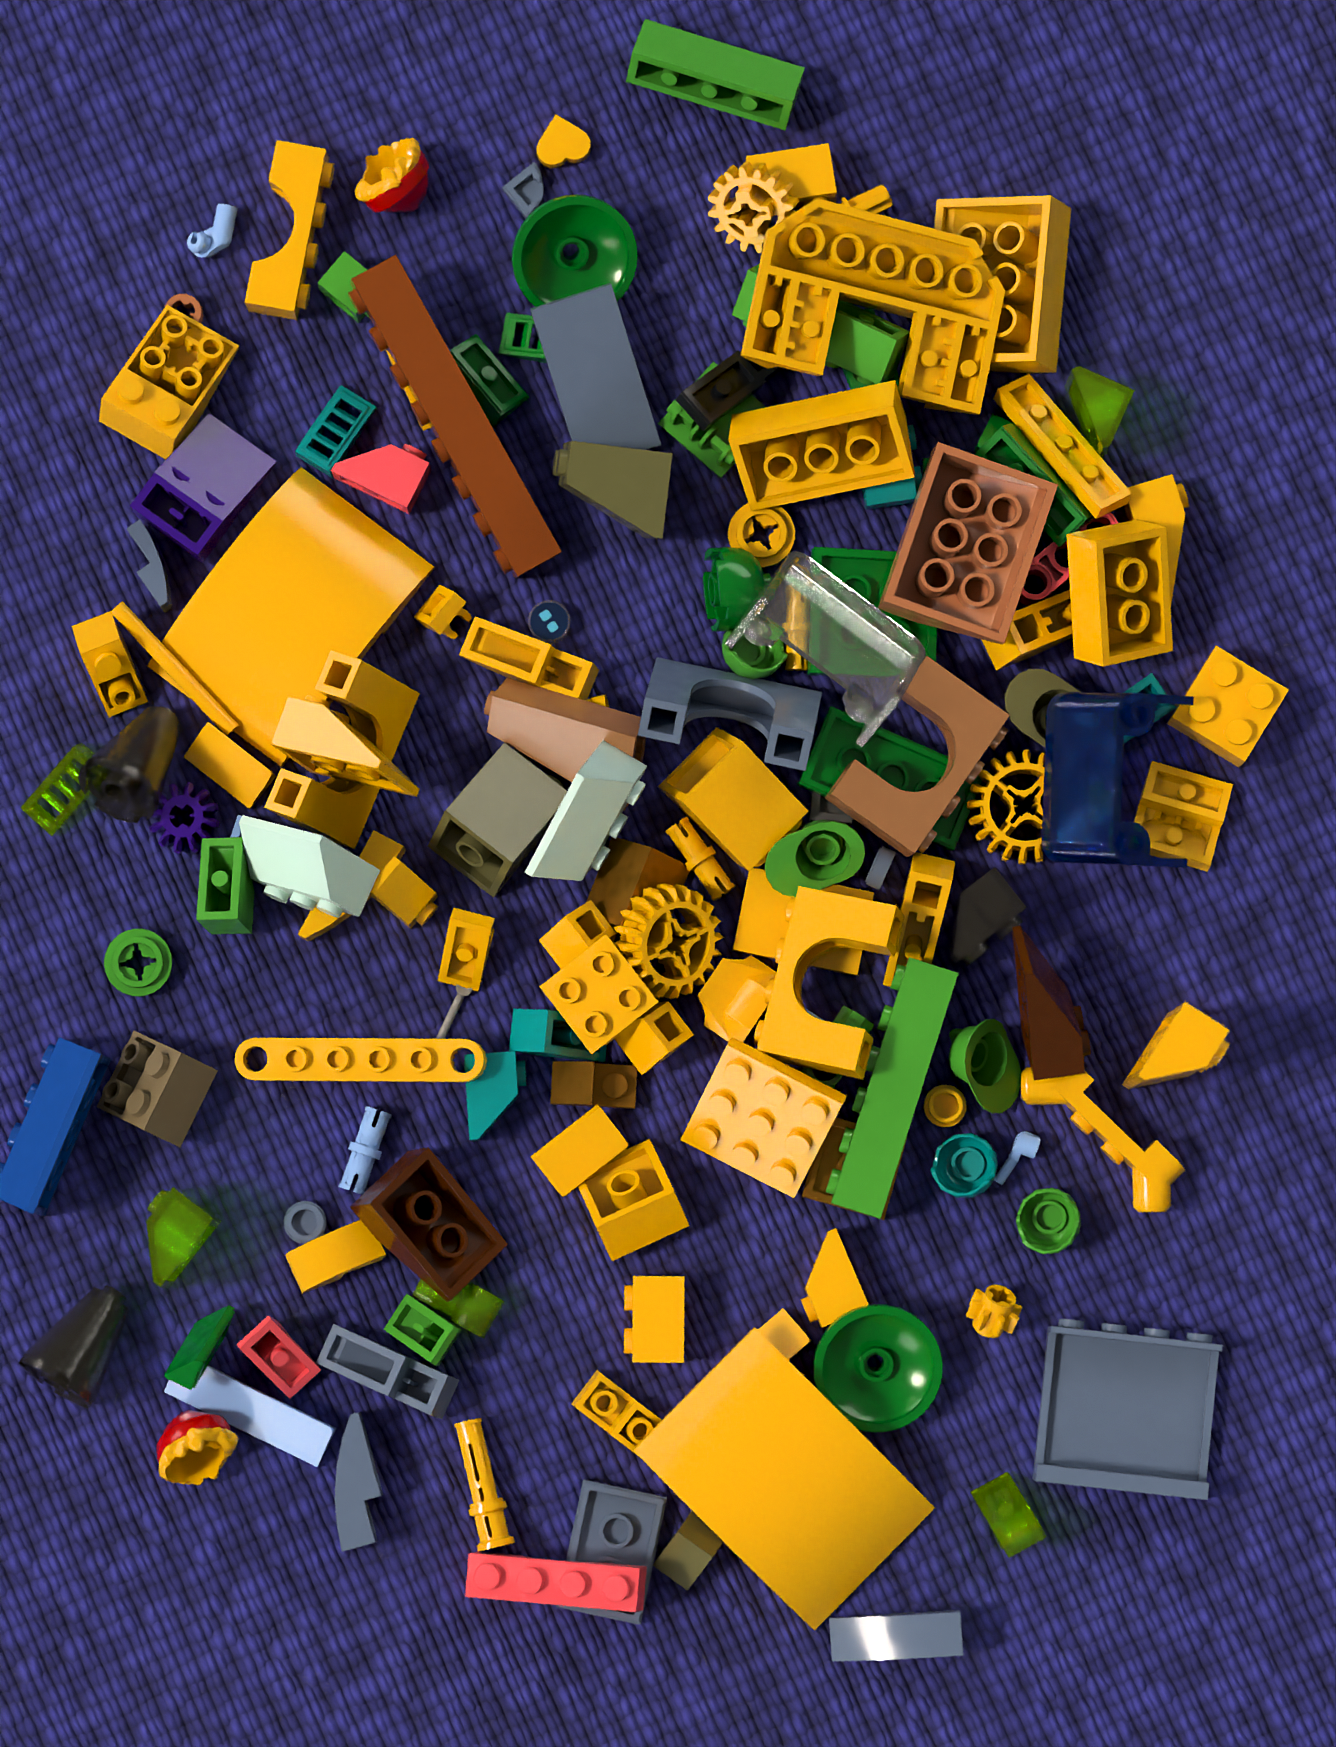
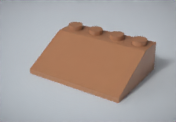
[877,442,1058,645]

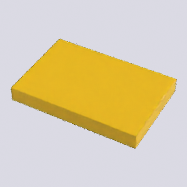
[732,868,874,976]

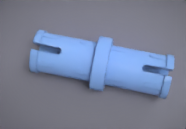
[338,1106,392,1195]

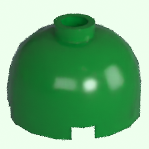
[703,547,772,632]

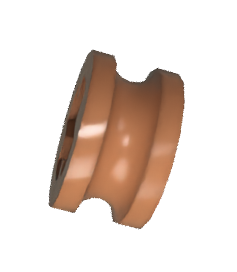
[164,294,203,330]

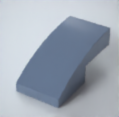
[126,519,172,613]

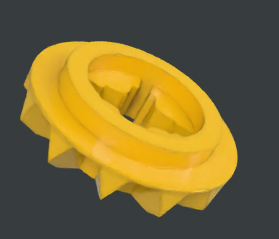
[728,503,795,568]

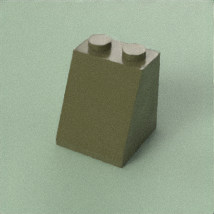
[553,441,673,539]
[427,742,567,898]

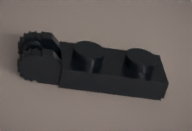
[676,350,782,431]

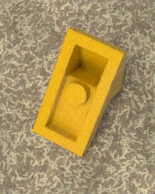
[438,907,495,991]

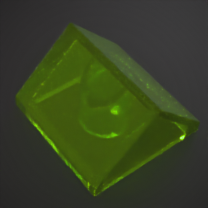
[1065,366,1135,459]

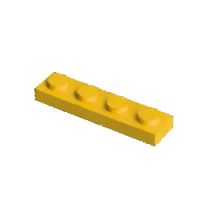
[993,374,1132,519]

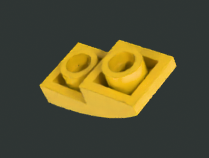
[285,1220,386,1294]
[571,1370,662,1456]

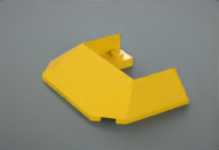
[740,198,1005,415]

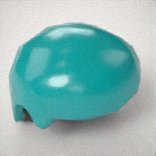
[931,1133,998,1198]

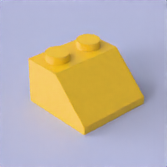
[578,1139,690,1261]

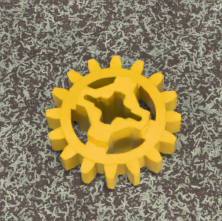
[708,161,799,253]

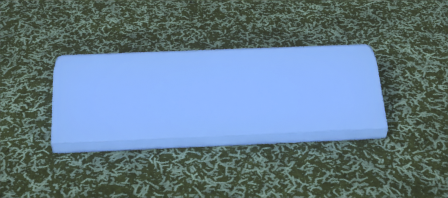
[164,1366,337,1467]

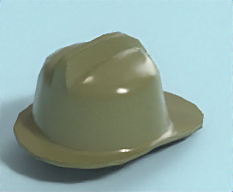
[1005,669,1100,754]

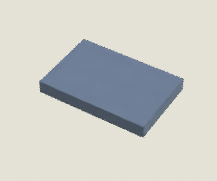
[556,1479,667,1625]

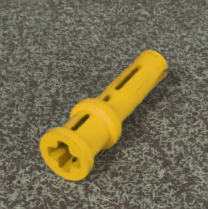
[454,1418,515,1552]

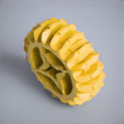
[967,750,1082,865]
[613,883,724,999]

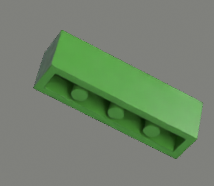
[626,19,805,131]
[732,264,910,385]

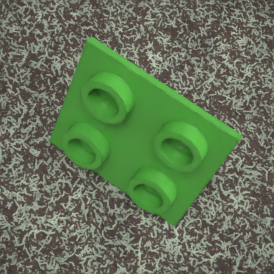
[658,361,766,479]

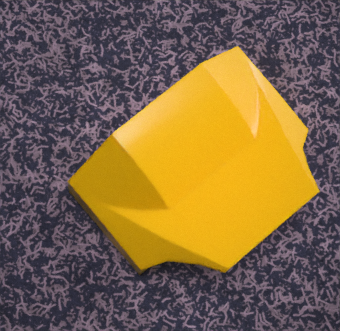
[697,955,776,1043]

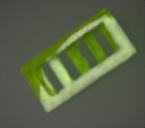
[21,743,112,836]

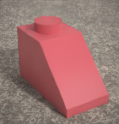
[331,444,431,514]

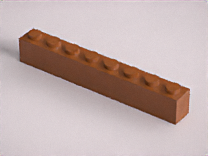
[348,254,562,579]

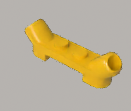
[1021,1067,1185,1212]

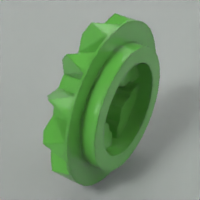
[104,929,173,997]

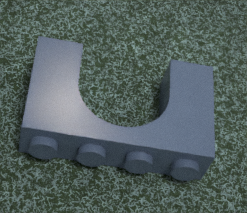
[638,657,822,771]

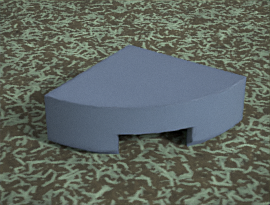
[502,162,544,219]

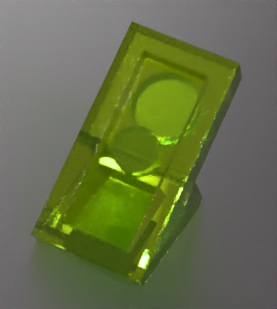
[970,1471,1046,1558]

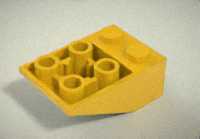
[99,305,239,460]

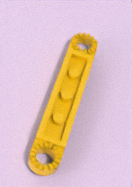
[235,1038,487,1082]

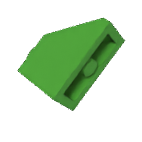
[196,837,254,935]

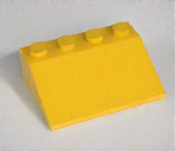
[934,195,1071,373]

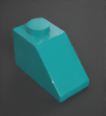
[509,1009,607,1062]
[464,1051,527,1142]

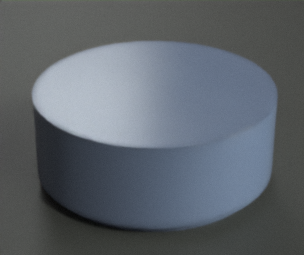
[865,846,896,890]
[284,1201,327,1244]

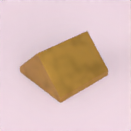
[586,837,689,928]

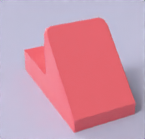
[236,1315,321,1399]

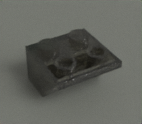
[949,867,1027,967]

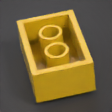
[1067,519,1173,667]

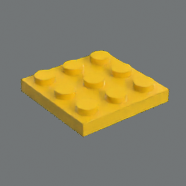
[680,1037,847,1198]

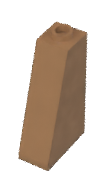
[484,678,647,811]

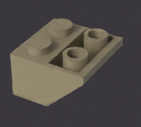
[97,1031,218,1147]

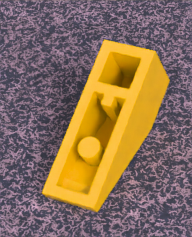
[1124,474,1189,603]
[981,590,1073,671]
[883,852,955,987]

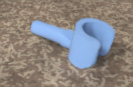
[994,1131,1041,1185]

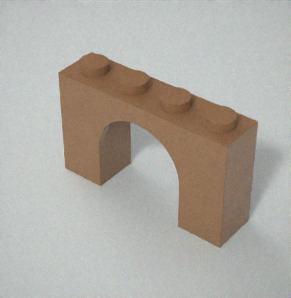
[825,656,1010,857]

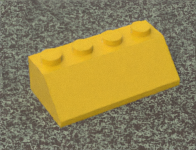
[728,380,915,511]
[1122,1002,1230,1089]

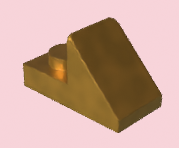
[550,1061,637,1109]

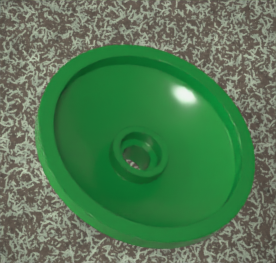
[512,194,637,307]
[813,1304,943,1432]

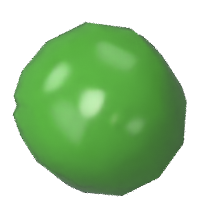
[722,618,788,680]
[1016,1188,1081,1255]

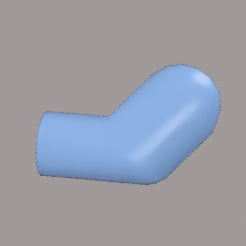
[187,204,237,258]

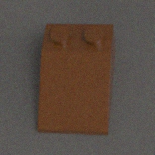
[1012,926,1091,1080]
[350,1147,508,1301]

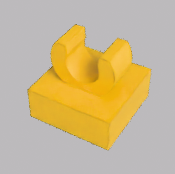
[414,584,472,639]

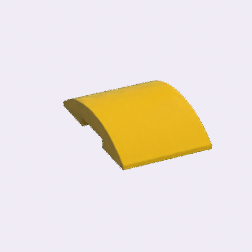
[147,467,435,768]
[633,1327,935,1631]

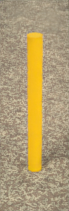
[110,601,239,736]

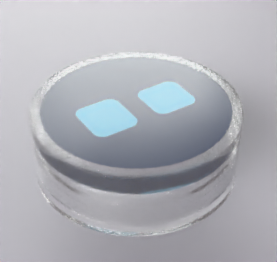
[528,600,571,644]

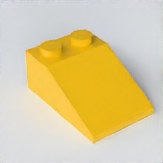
[271,695,419,797]

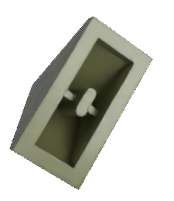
[653,1510,723,1591]

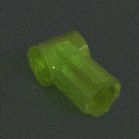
[413,1279,505,1339]

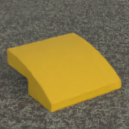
[1126,761,1233,872]

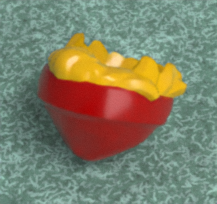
[355,138,429,213]
[156,1410,238,1486]

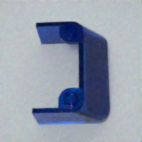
[1042,692,1193,868]

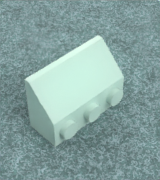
[524,740,647,881]
[239,815,380,918]

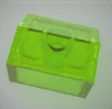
[146,1187,222,1288]

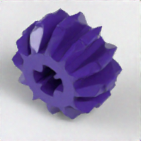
[148,782,221,855]

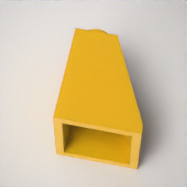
[658,727,808,872]

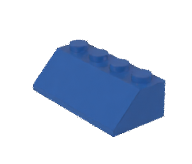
[0,1037,111,1216]

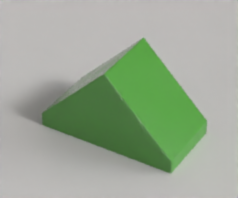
[383,1294,462,1366]

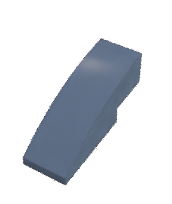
[316,1324,459,1419]
[335,1412,383,1552]
[829,1610,963,1662]

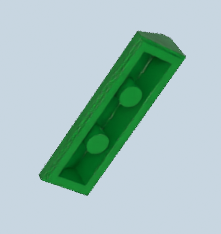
[974,423,1094,547]

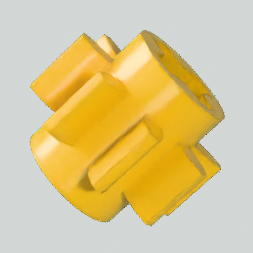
[966,1285,1022,1338]

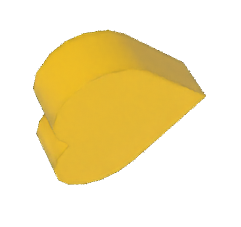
[537,114,591,168]

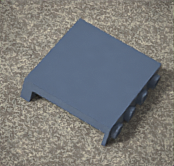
[1032,1318,1223,1500]

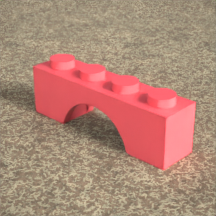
[465,1551,647,1612]

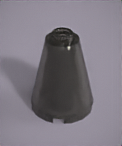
[78,706,182,823]
[19,1285,129,1409]

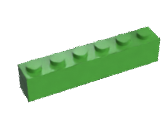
[825,957,958,1219]

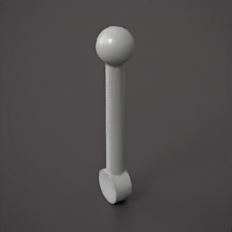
[435,984,472,1039]

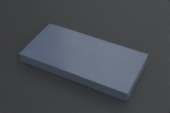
[530,283,661,450]

